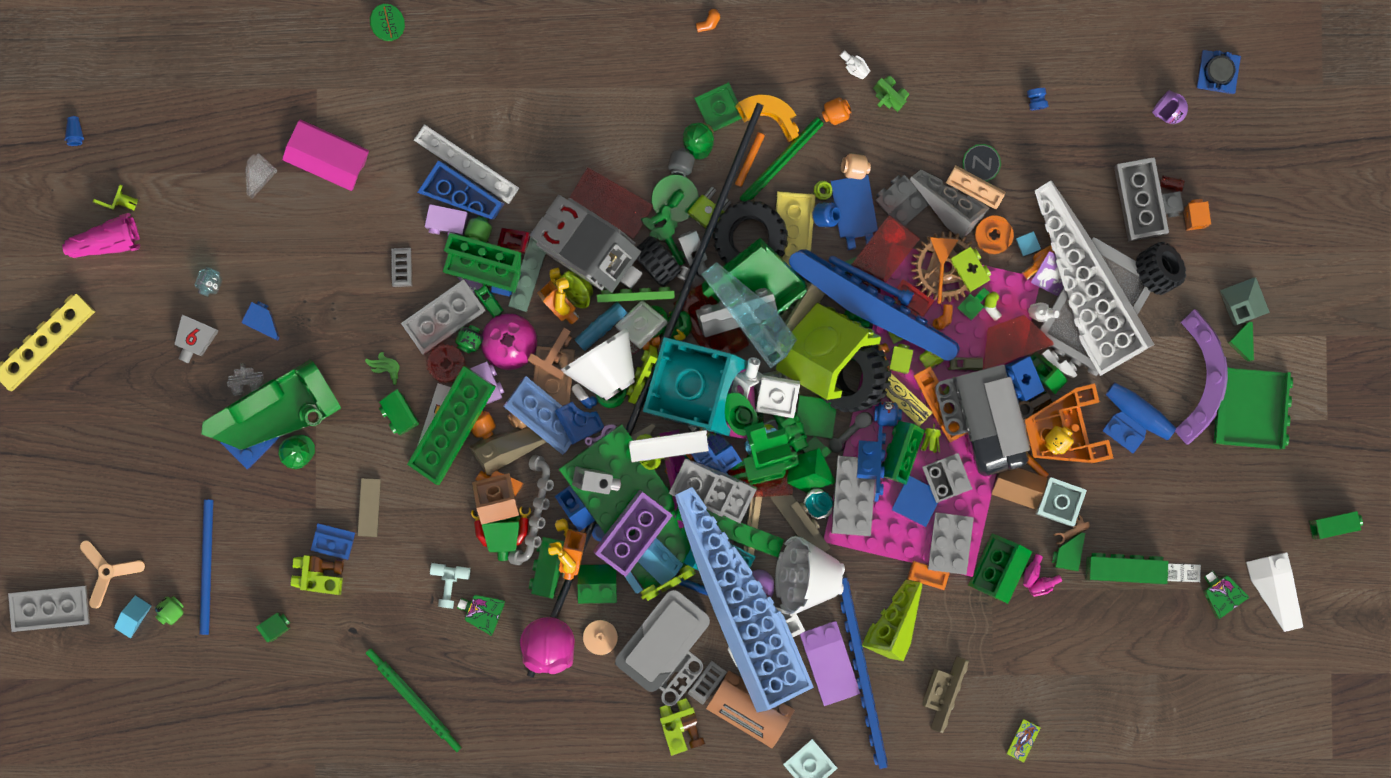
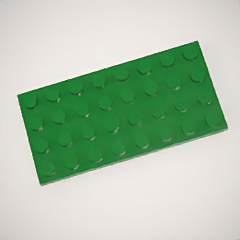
[559,424,691,589]

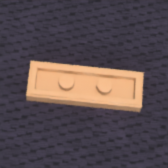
[946,165,1006,210]

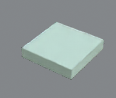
[783,739,838,778]

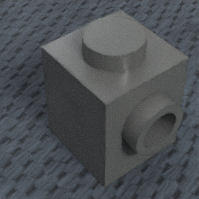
[1162,191,1184,218]

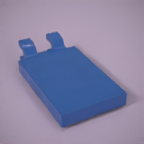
[830,175,878,250]

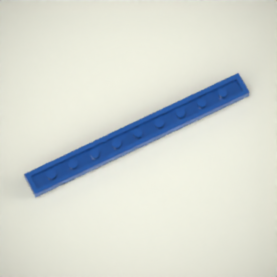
[839,577,888,769]

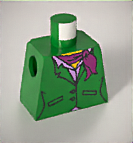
[1203,570,1249,619]
[457,595,506,636]

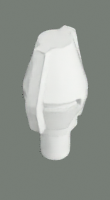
[840,50,870,79]
[1028,302,1059,322]

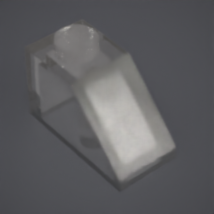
[246,153,278,199]

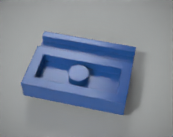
[311,523,355,560]

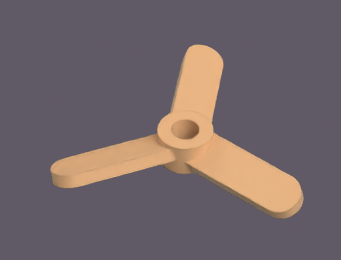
[80,541,145,608]

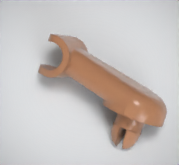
[1054,515,1090,545]

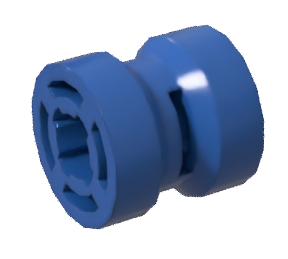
[1027,88,1049,110]

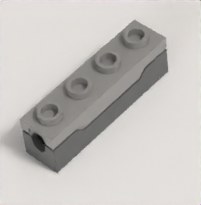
[696,288,778,337]

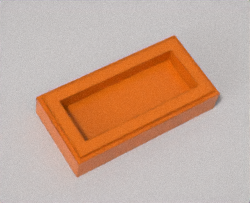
[907,561,949,590]

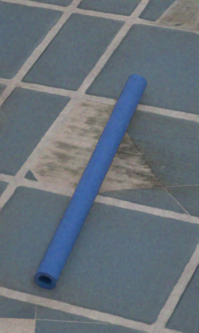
[199,500,213,635]

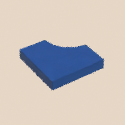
[555,402,605,445]

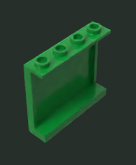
[702,238,807,337]
[1213,367,1293,450]

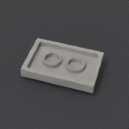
[928,512,974,575]

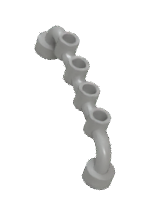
[508,455,554,565]

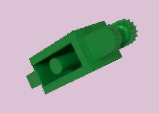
[730,452,799,485]

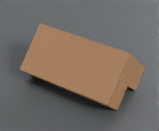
[992,468,1048,510]

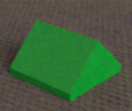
[787,448,835,493]

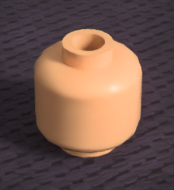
[841,153,871,179]

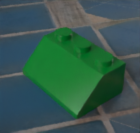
[881,421,925,485]
[968,533,1032,604]
[528,537,565,599]

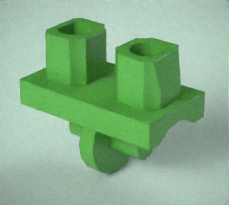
[873,76,909,112]

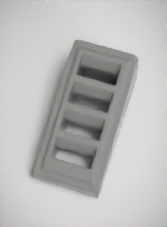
[392,248,412,287]
[688,661,727,705]

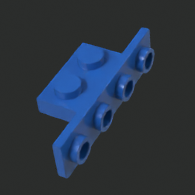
[857,425,886,502]

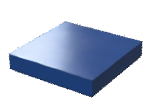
[891,476,938,527]

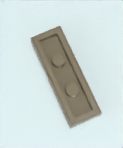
[358,478,381,537]

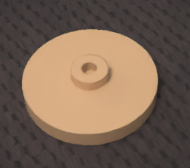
[583,620,618,655]

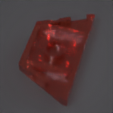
[983,315,1054,369]

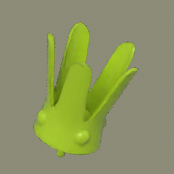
[921,424,941,453]

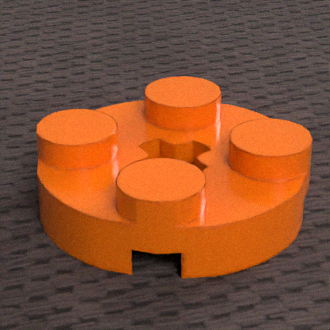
[975,216,1014,254]

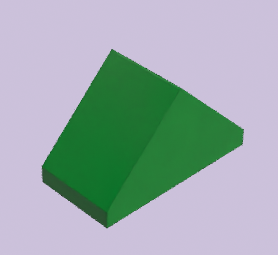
[1228,322,1254,361]

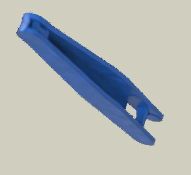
[789,249,960,360]

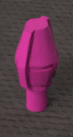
[1023,554,1043,588]
[1028,575,1062,597]

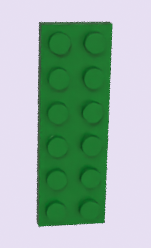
[407,366,496,485]

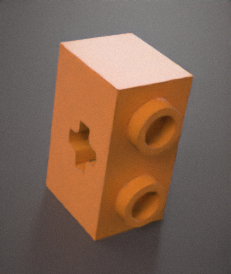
[1184,199,1211,231]

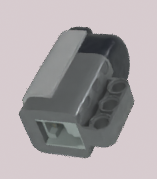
[935,365,1030,476]

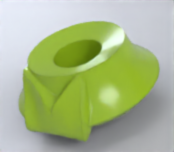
[559,271,593,309]

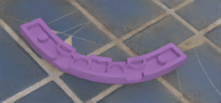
[1175,309,1227,445]

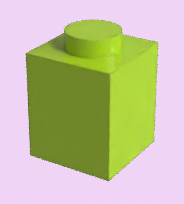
[889,344,913,374]

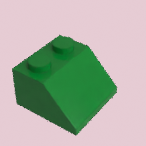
[379,389,420,436]
[578,564,617,604]

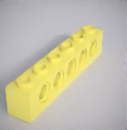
[0,294,95,391]

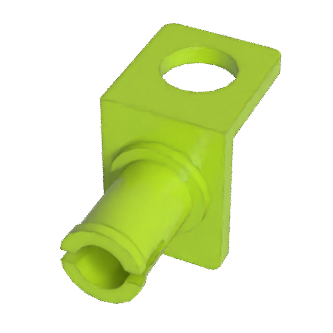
[93,184,138,211]

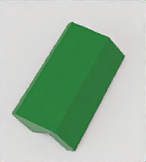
[443,233,521,293]

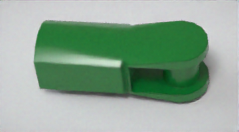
[474,284,504,318]

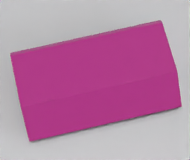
[282,119,369,191]

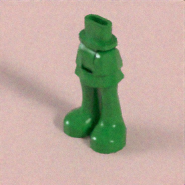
[772,412,809,452]

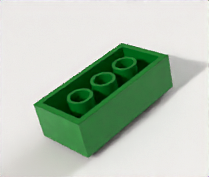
[1085,553,1169,584]

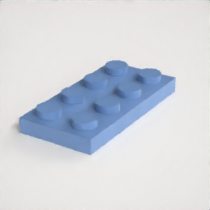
[503,377,572,455]

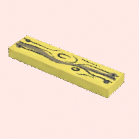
[885,374,933,427]

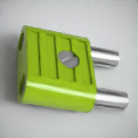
[687,187,731,228]

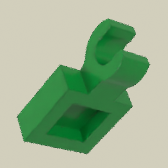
[957,288,990,321]

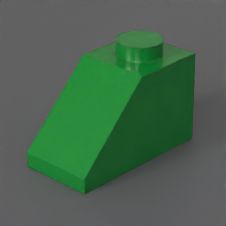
[1031,352,1068,394]
[1051,533,1085,571]
[256,613,290,643]

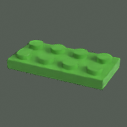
[597,287,675,302]

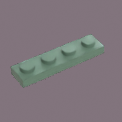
[508,237,546,312]

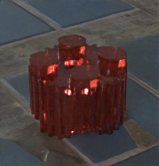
[426,344,466,384]

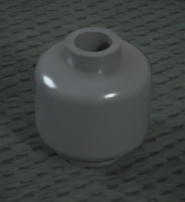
[668,148,695,177]

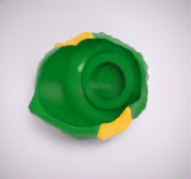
[662,310,692,341]

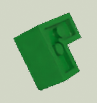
[744,422,792,468]

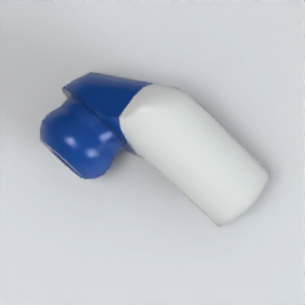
[572,384,597,409]

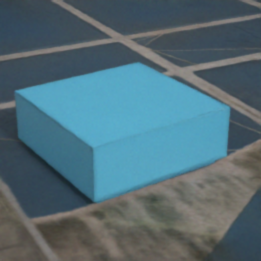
[1016,232,1041,257]

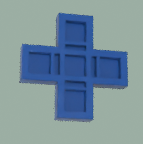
[691,444,742,475]

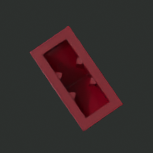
[497,228,530,254]

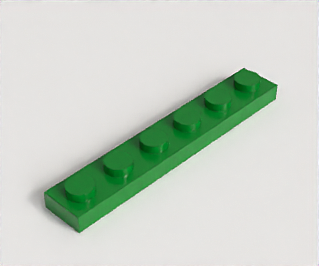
[673,506,784,557]

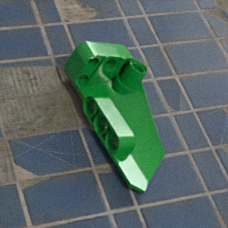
[201,359,341,450]

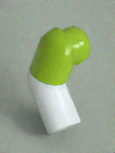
[984,291,1002,321]

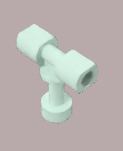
[430,563,471,609]

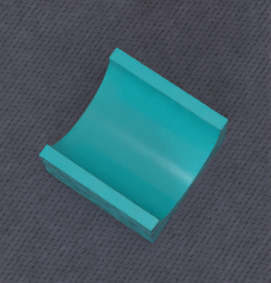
[643,337,748,436]

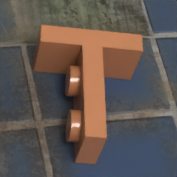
[528,328,572,380]

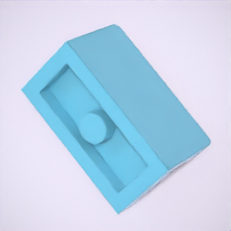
[638,538,683,585]

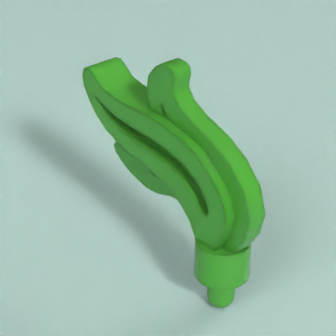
[365,352,399,385]

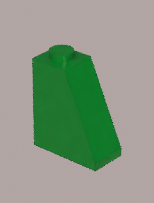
[1309,511,1363,540]

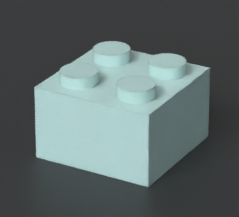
[1035,477,1087,527]

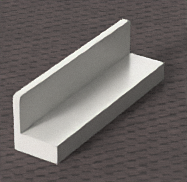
[629,430,709,462]

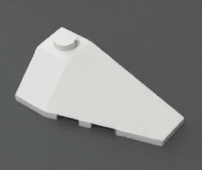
[1246,552,1303,632]

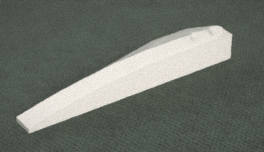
[1035,181,1155,376]

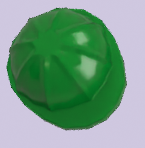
[683,122,714,159]
[278,435,315,469]

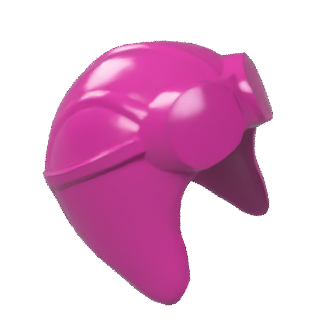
[520,617,575,674]

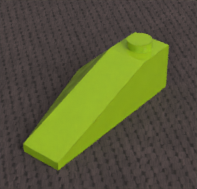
[862,580,922,661]

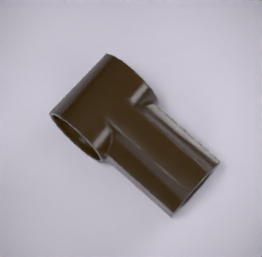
[1019,389,1053,419]

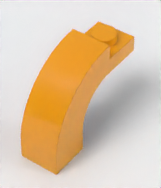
[735,95,799,142]

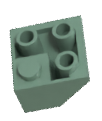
[1220,277,1270,326]

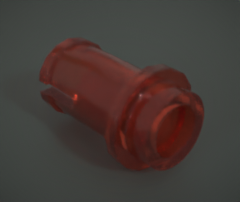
[1160,175,1185,192]

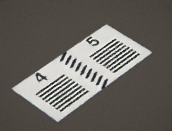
[1168,564,1201,582]

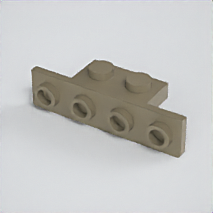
[770,486,830,552]
[922,656,969,733]

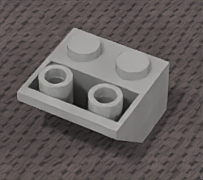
[922,453,972,503]

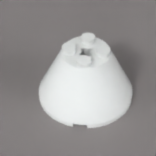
[561,328,635,400]
[775,536,845,614]

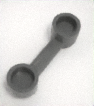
[829,412,873,453]

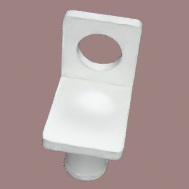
[731,357,763,398]

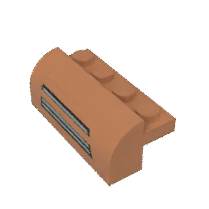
[706,671,795,748]

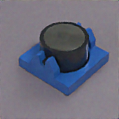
[1197,50,1241,94]

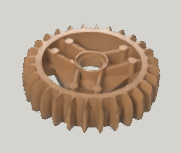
[911,232,982,302]

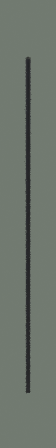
[527,103,764,678]

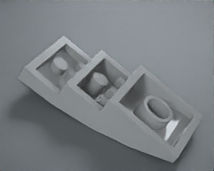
[669,458,757,523]

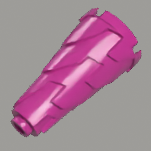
[62,213,140,258]

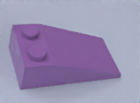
[799,621,860,706]

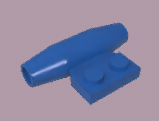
[1102,382,1176,453]

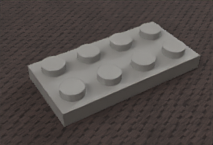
[401,279,486,355]
[8,586,90,632]

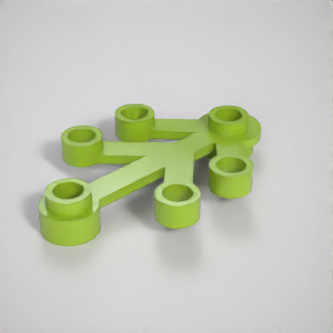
[640,565,696,601]

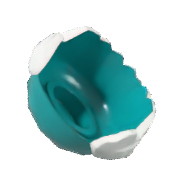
[804,489,833,519]

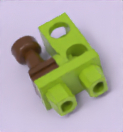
[291,555,344,595]
[660,699,705,756]

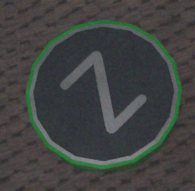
[962,144,1001,182]

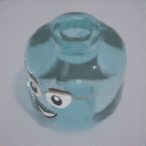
[194,267,223,297]

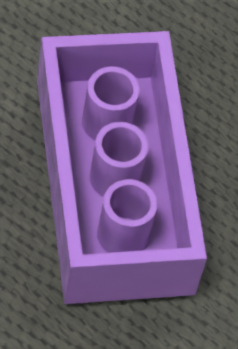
[593,490,673,577]

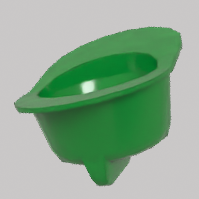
[725,392,758,436]

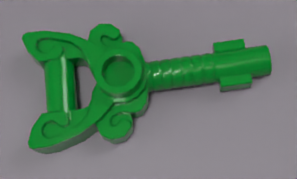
[641,205,685,266]

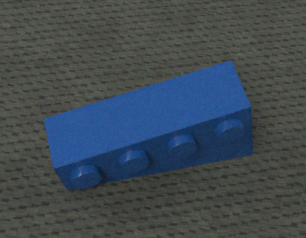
[417,161,505,219]

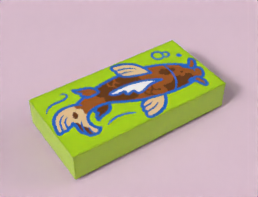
[1006,719,1041,762]

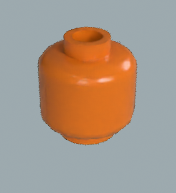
[822,97,852,125]
[471,410,496,439]

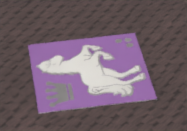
[1031,251,1064,296]

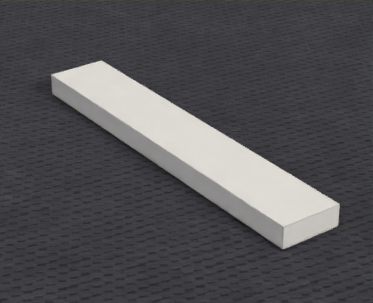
[414,124,519,204]

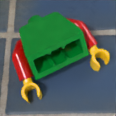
[471,506,531,561]

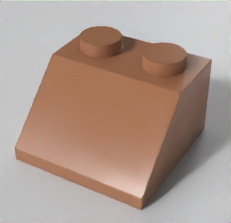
[472,473,519,525]

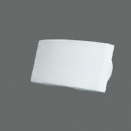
[1041,349,1077,378]

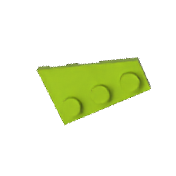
[626,345,658,404]

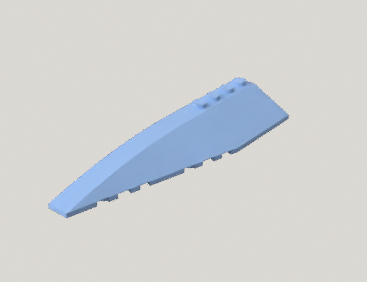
[675,487,814,712]

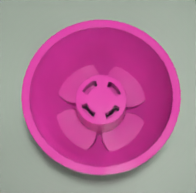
[481,313,537,370]

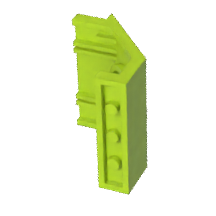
[776,303,881,400]

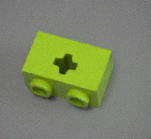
[950,247,991,292]

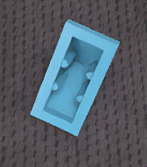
[114,595,152,638]

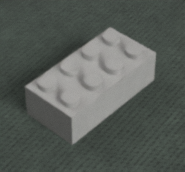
[1114,157,1169,242]
[831,456,875,536]

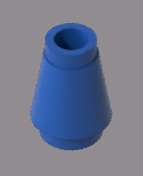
[65,116,84,146]

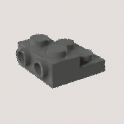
[875,175,929,228]

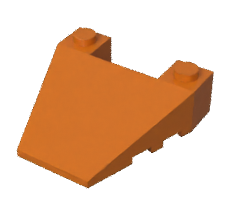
[1024,383,1113,463]

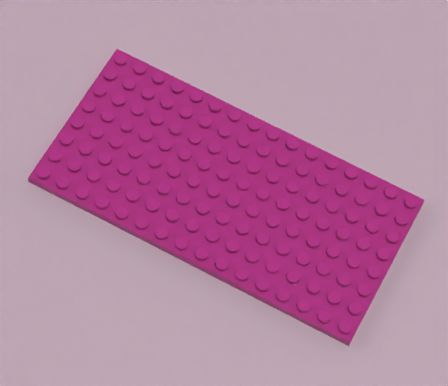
[823,244,1039,577]

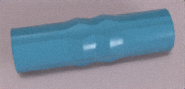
[574,302,627,351]

